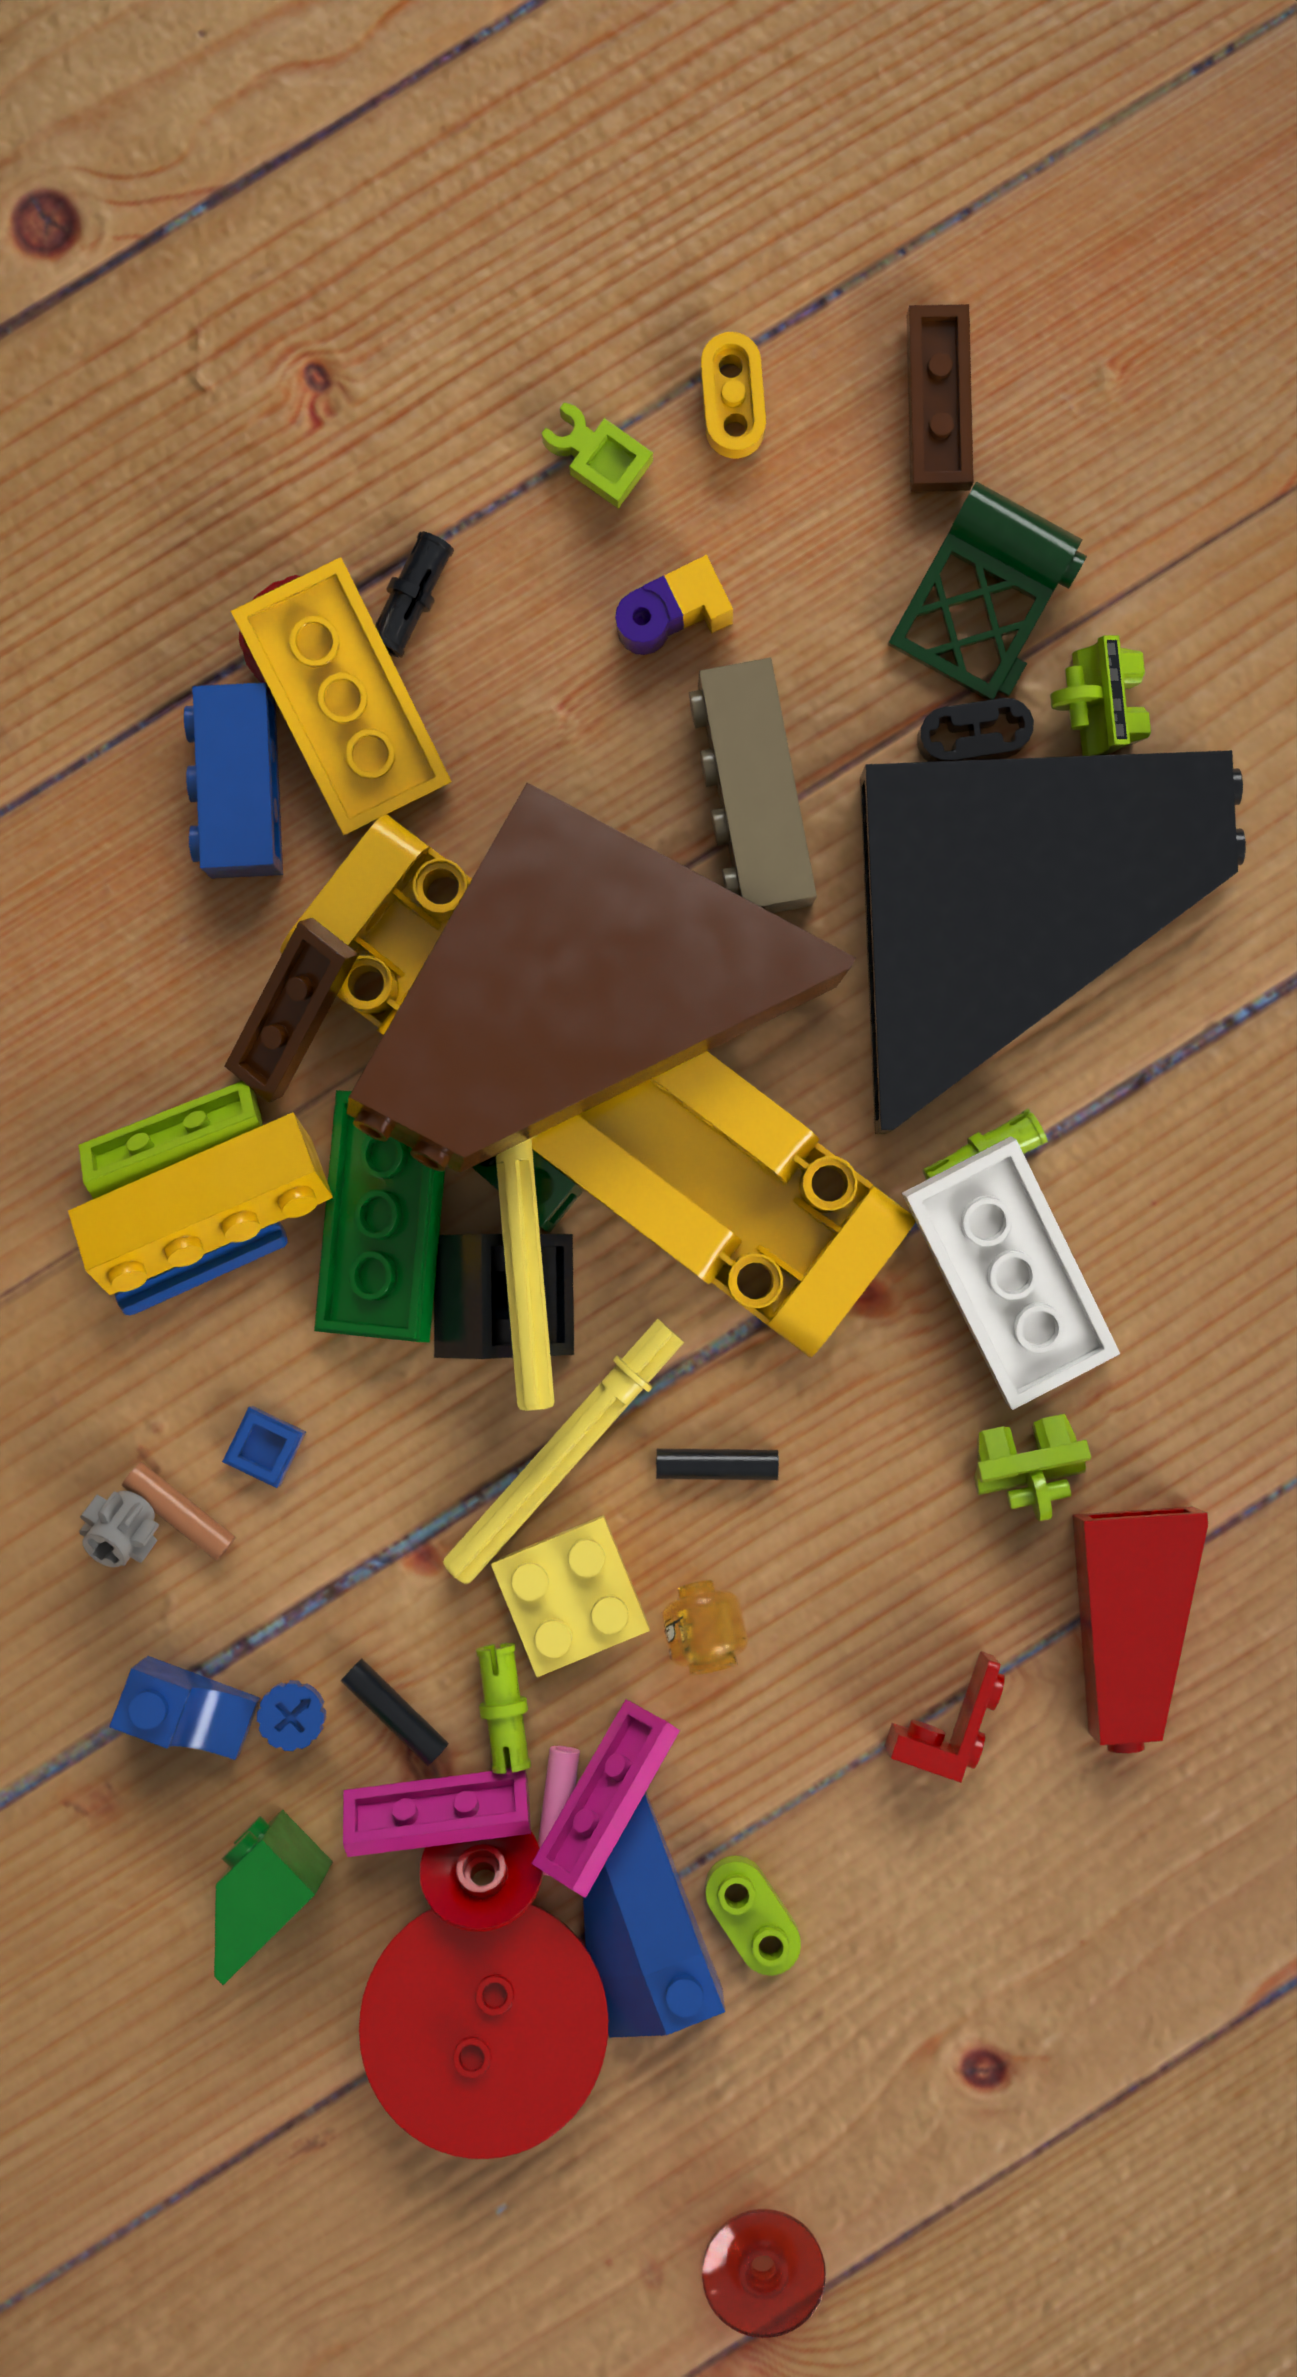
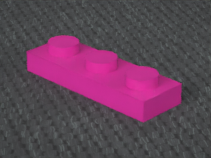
[531,1699,680,1898]
[343,1769,531,1857]

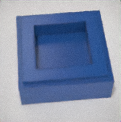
[222,1406,306,1488]

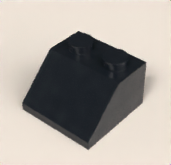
[434,1234,574,1359]

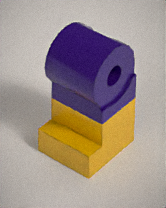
[615,555,733,655]

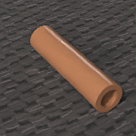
[121,1462,236,1561]

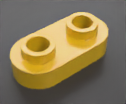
[700,332,766,459]

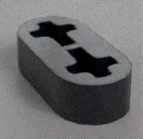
[917,698,1034,762]

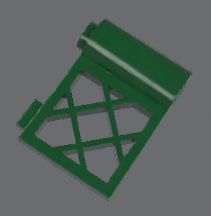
[888,482,1087,700]

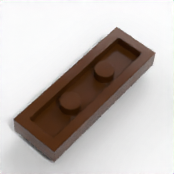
[906,304,974,492]
[224,918,359,1103]

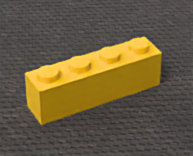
[68,1112,333,1295]

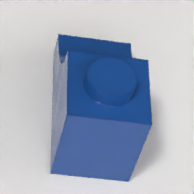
[109,1656,261,1760]

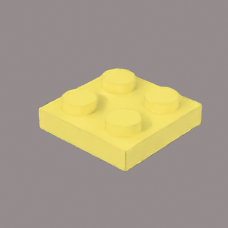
[491,1515,650,1677]

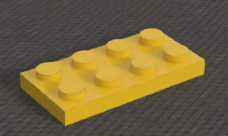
[231,557,452,836]

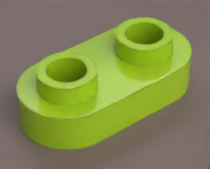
[705,1856,801,1976]

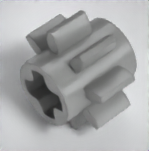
[79,1491,159,1567]

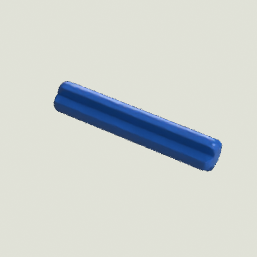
[115,1221,288,1315]

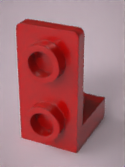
[884,1651,1005,1783]

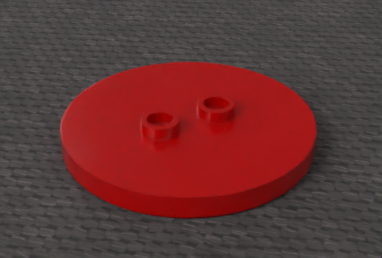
[359,1903,608,2159]

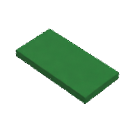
[314,1090,445,1342]

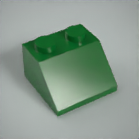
[214,1809,333,1985]

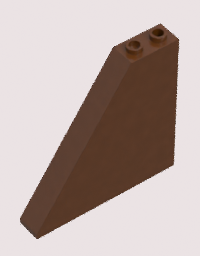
[347,783,855,1173]

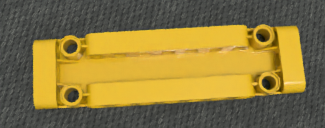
[280,814,916,1358]

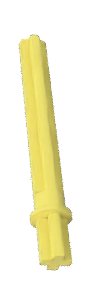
[496,1135,555,1411]
[443,1319,684,1584]

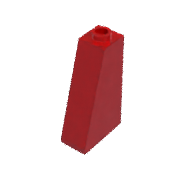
[1072,1506,1208,1753]

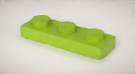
[78,1081,263,1199]

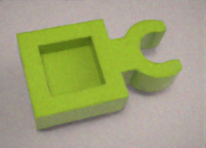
[541,403,653,509]

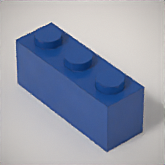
[184,682,283,879]

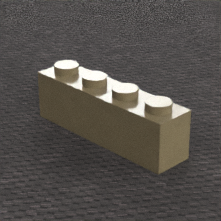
[689,657,817,913]

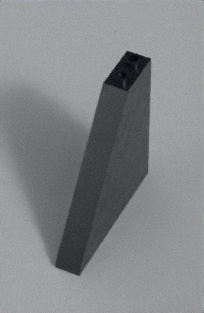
[860,750,1246,1134]

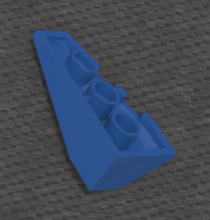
[583,1792,725,2038]

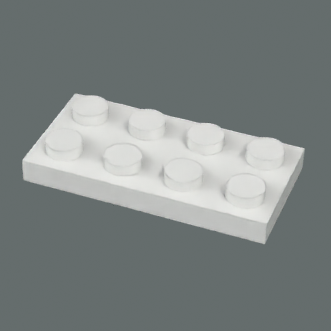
[902,1136,1120,1410]

